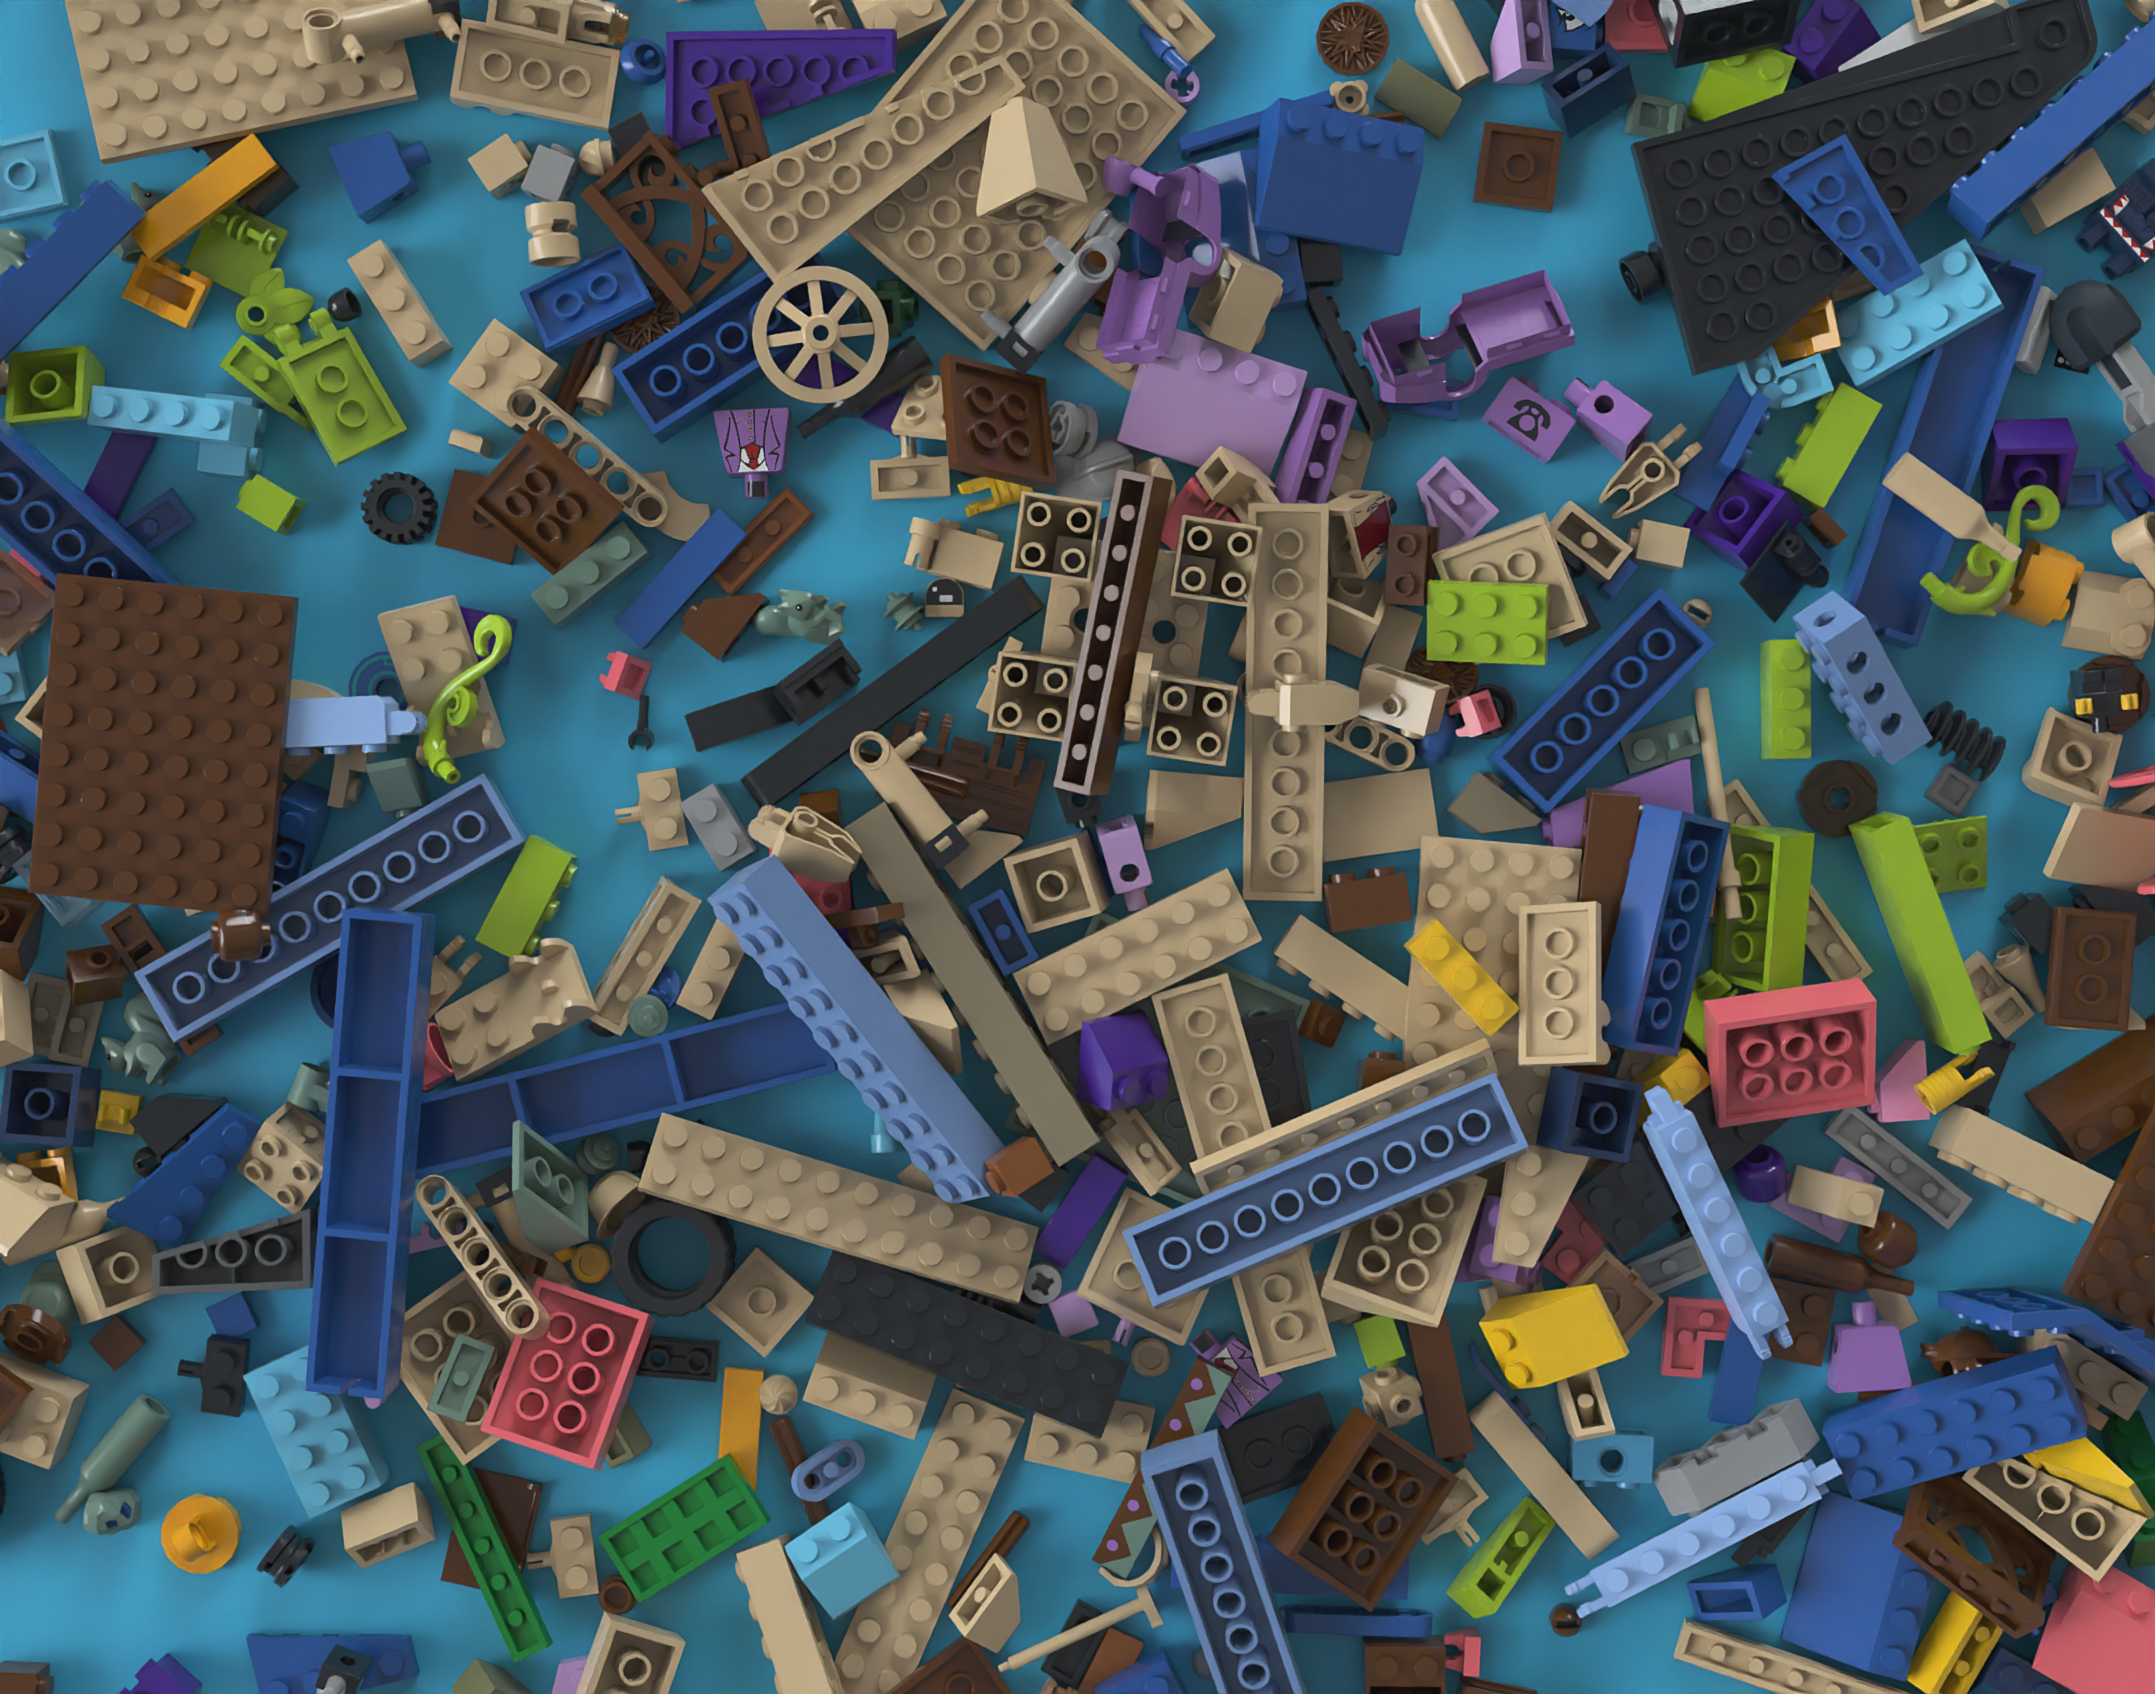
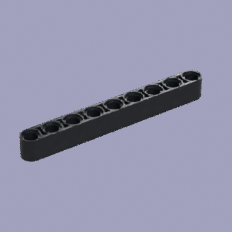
[740,575,1045,809]

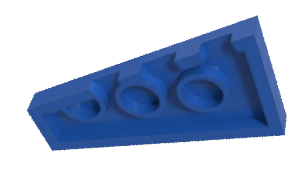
[1772,134,1924,296]
[107,1103,263,1248]
[246,1634,420,1694]

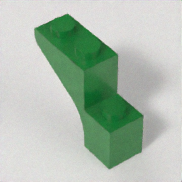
[2101,1410,2155,1568]

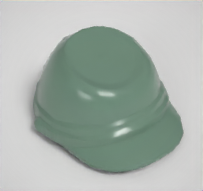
[19,1260,80,1331]

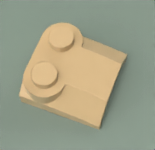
[2060,570,2155,661]
[2022,707,2123,807]

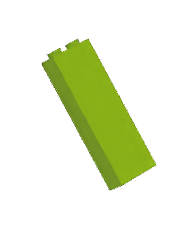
[1848,811,1992,1056]

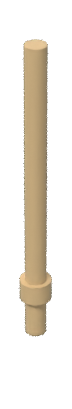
[1693,688,1742,921]

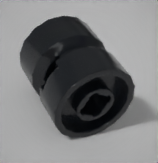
[1618,241,1668,305]

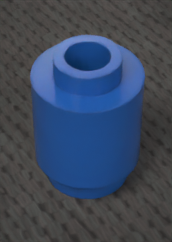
[1412,708,1462,765]

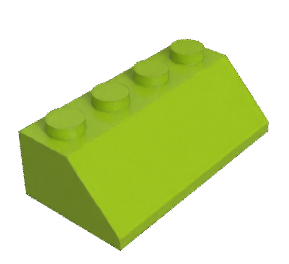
[1711,823,1815,992]

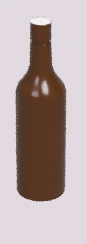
[1763,1234,1915,1297]

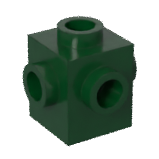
[859,280,919,338]

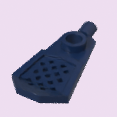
[1468,1341,1547,1443]

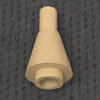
[576,342,620,417]
[1993,944,2046,1013]

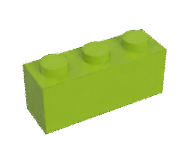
[1775,382,1883,511]
[1760,639,1811,760]
[475,835,579,958]

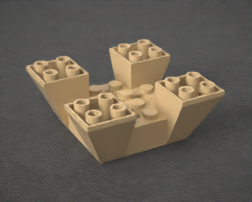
[987,491,1263,766]

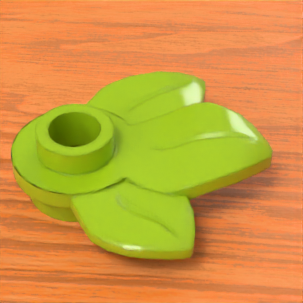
[236,268,314,346]

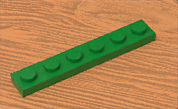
[416,1435,553,1663]

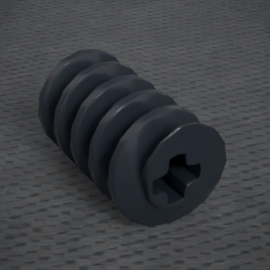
[1923,701,2006,782]

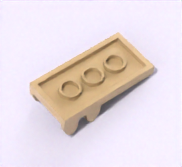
[450,18,621,131]
[377,594,506,766]
[1518,901,1611,1068]
[434,938,598,1084]

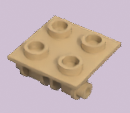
[754,0,853,30]

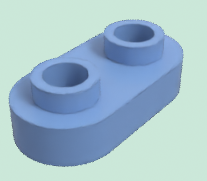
[791,1439,865,1502]

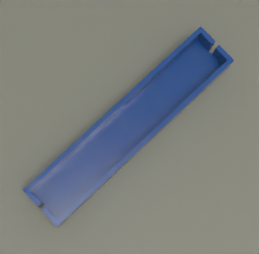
[1840,244,2046,649]

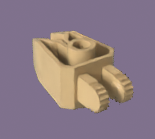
[1598,423,1703,519]
[1243,673,1359,732]
[747,804,862,882]

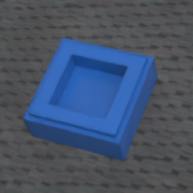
[2062,467,2104,509]
[1597,558,1639,601]
[205,1291,261,1337]

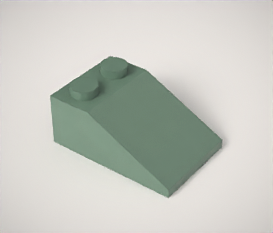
[512,1120,589,1255]

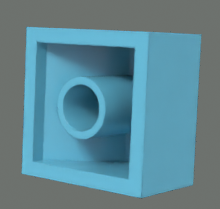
[783,1502,901,1621]

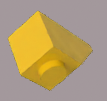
[1632,1047,1711,1126]

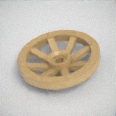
[752,266,889,404]

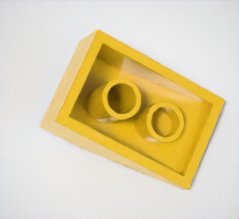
[1479,1284,1629,1390]
[2021,1437,2155,1520]

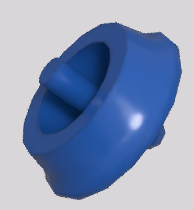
[620,39,666,86]
[646,965,683,1011]

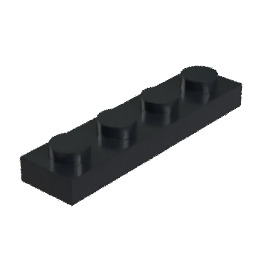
[1305,286,1391,442]

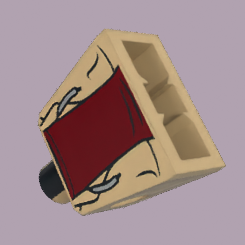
[1326,490,1397,579]

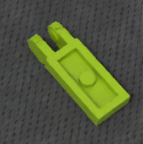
[219,334,313,432]

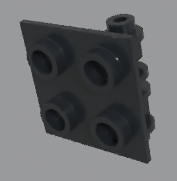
[1739,520,1829,623]

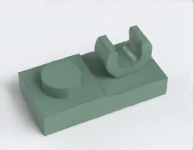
[1618,714,1702,774]
[426,1333,497,1424]

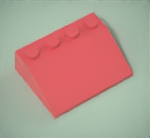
[1703,978,1877,1128]
[480,1277,655,1472]
[2032,1562,2155,1694]

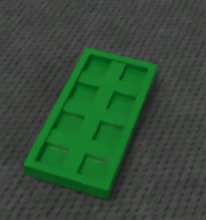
[598,1452,772,1604]

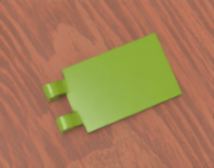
[272,307,407,467]

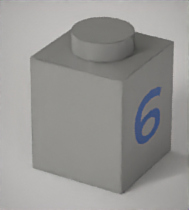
[521,144,581,202]

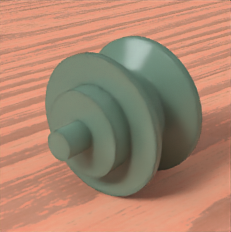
[883,591,925,632]
[627,995,668,1037]
[575,1132,620,1175]

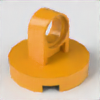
[161,1493,242,1574]

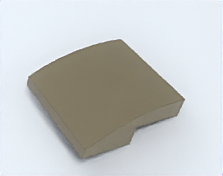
[27,971,105,1068]

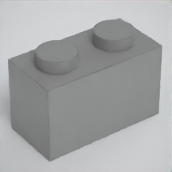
[679,783,759,872]

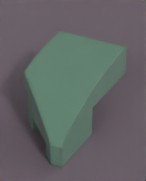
[1624,92,1693,139]

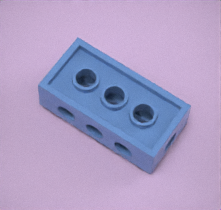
[1792,590,1933,765]

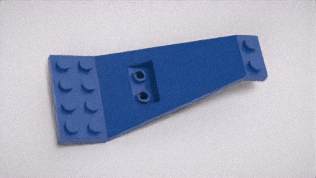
[1938,1286,2155,1394]

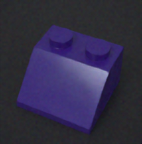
[1778,0,1882,84]
[1981,418,2079,512]
[1682,468,1805,572]
[1076,1010,1169,1111]

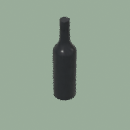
[796,335,934,439]

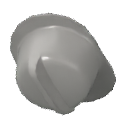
[1054,435,1144,502]

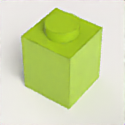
[236,474,307,536]
[1351,1312,1406,1370]

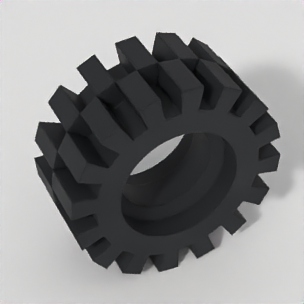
[361,472,438,545]

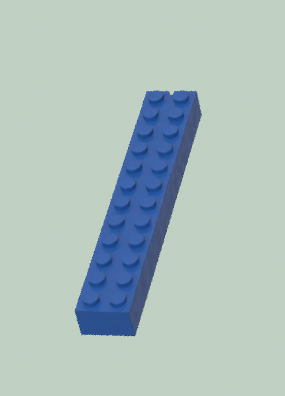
[305,907,436,1399]
[415,1001,838,1180]

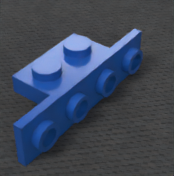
[1673,373,1771,512]

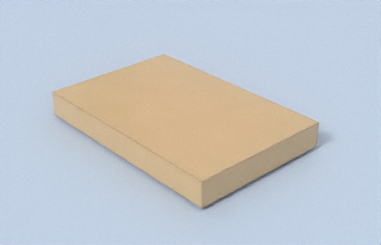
[1323,768,1439,862]
[2042,802,2155,893]

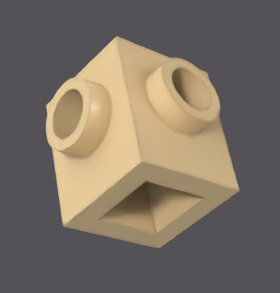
[1359,1365,1423,1429]

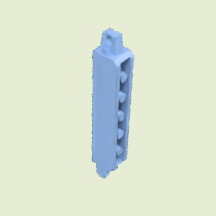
[285,695,429,756]
[1643,1086,1793,1361]
[1564,1458,1843,1618]

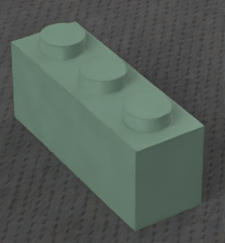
[530,521,654,629]

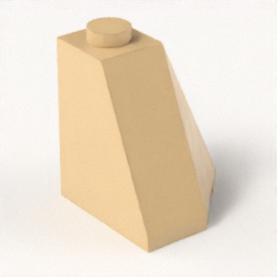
[976,96,1088,224]
[1143,770,1244,850]

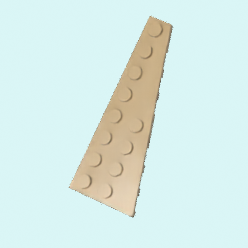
[701,55,1026,283]

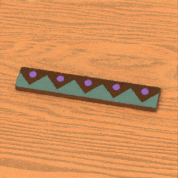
[1092,1355,1234,1578]

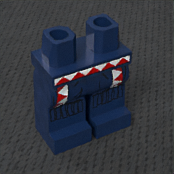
[2075,158,2155,281]

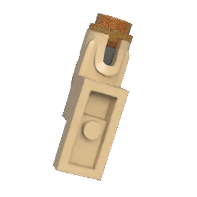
[486,0,631,46]

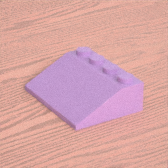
[1116,328,1308,477]

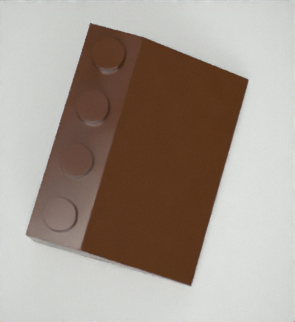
[1266,1406,1459,1612]

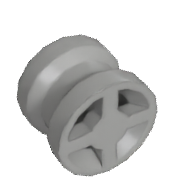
[1084,207,1130,247]
[1023,1260,1062,1304]

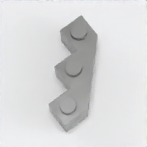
[1652,1398,1820,1517]

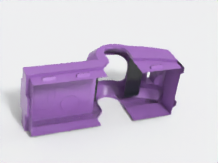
[1095,163,1222,365]
[1362,269,1575,403]

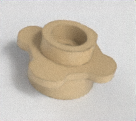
[1329,80,1370,115]

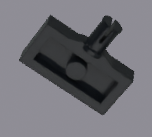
[177,1334,251,1418]

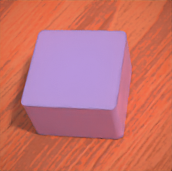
[1048,1286,1099,1338]

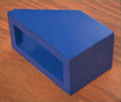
[1686,1564,1787,1621]

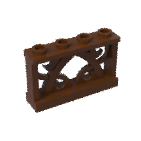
[580,130,754,316]
[1892,1473,2057,1639]

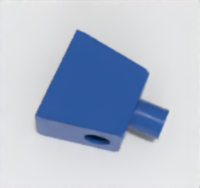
[327,132,431,224]

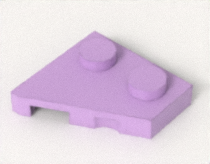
[1416,456,1499,551]

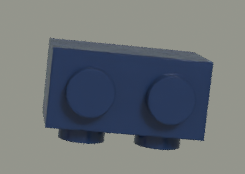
[1541,42,1637,139]

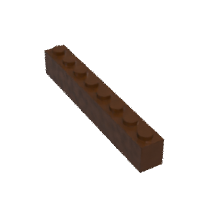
[1053,469,1173,796]
[1562,788,1645,1076]

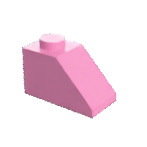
[1866,1038,1930,1122]

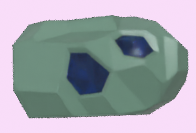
[83,1486,142,1535]

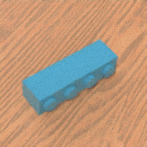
[87,385,259,448]

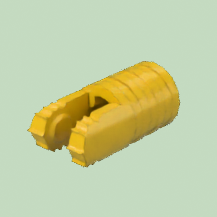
[957,476,1033,517]
[1914,1052,1995,1115]

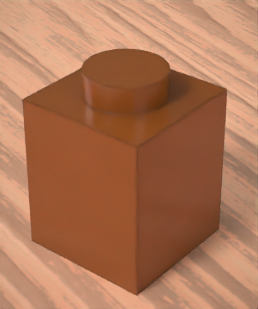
[983,1136,1055,1197]

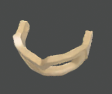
[1099,1524,1170,1588]

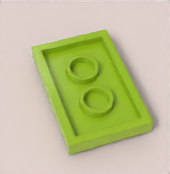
[1427,580,1549,666]

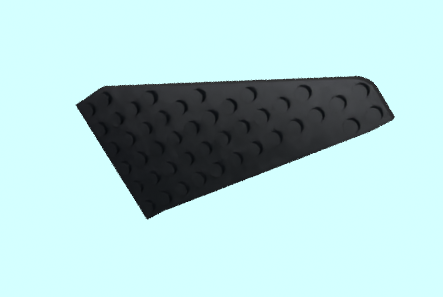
[1630,0,2098,376]

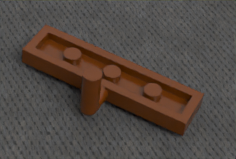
[697,77,772,186]

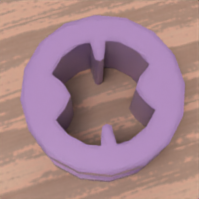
[1164,71,1200,107]

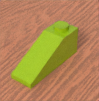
[1446,1496,1556,1619]

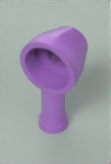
[1102,155,1169,197]

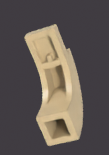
[290,679,376,809]

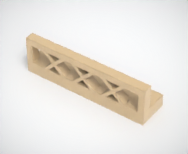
[587,875,702,1037]

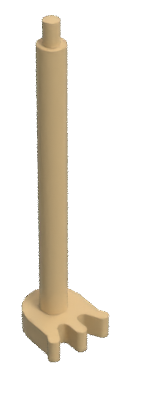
[998,1584,1164,1673]

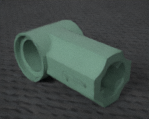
[287,1062,330,1113]

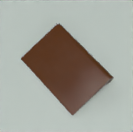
[440,1467,543,1590]

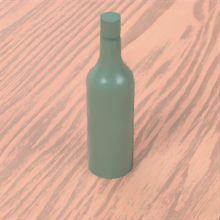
[54,1393,171,1524]

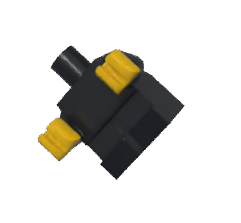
[2070,667,2139,733]

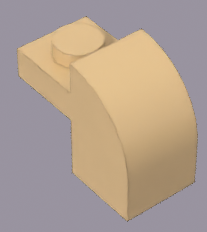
[1195,446,1280,524]

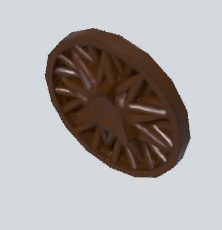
[1316,2,1389,76]
[609,282,681,354]
[1405,645,1479,708]

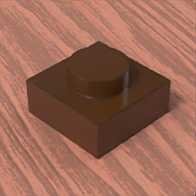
[1298,998,1348,1049]

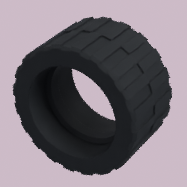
[610,1196,737,1318]

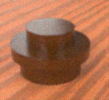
[598,1575,637,1615]

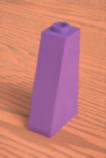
[1540,759,1694,848]

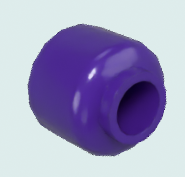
[1733,1144,1788,1203]

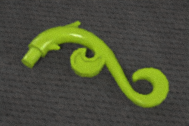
[1919,485,2060,617]
[422,614,512,784]

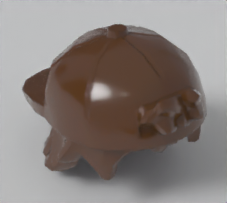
[1920,1326,2022,1377]

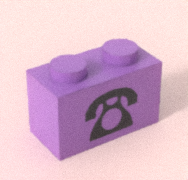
[1480,376,1577,464]

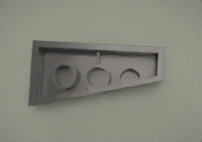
[152,1209,318,1295]

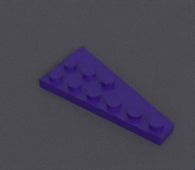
[665,29,897,150]

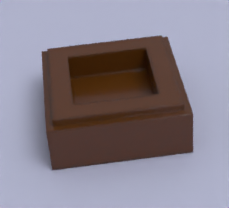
[1802,507,1848,549]
[88,1313,147,1371]

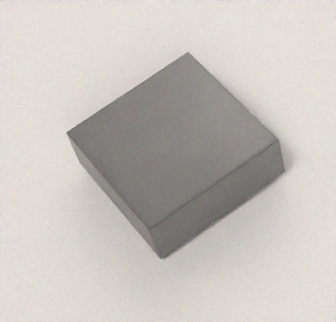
[1923,763,1981,817]

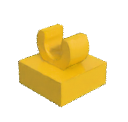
[96,1089,145,1135]

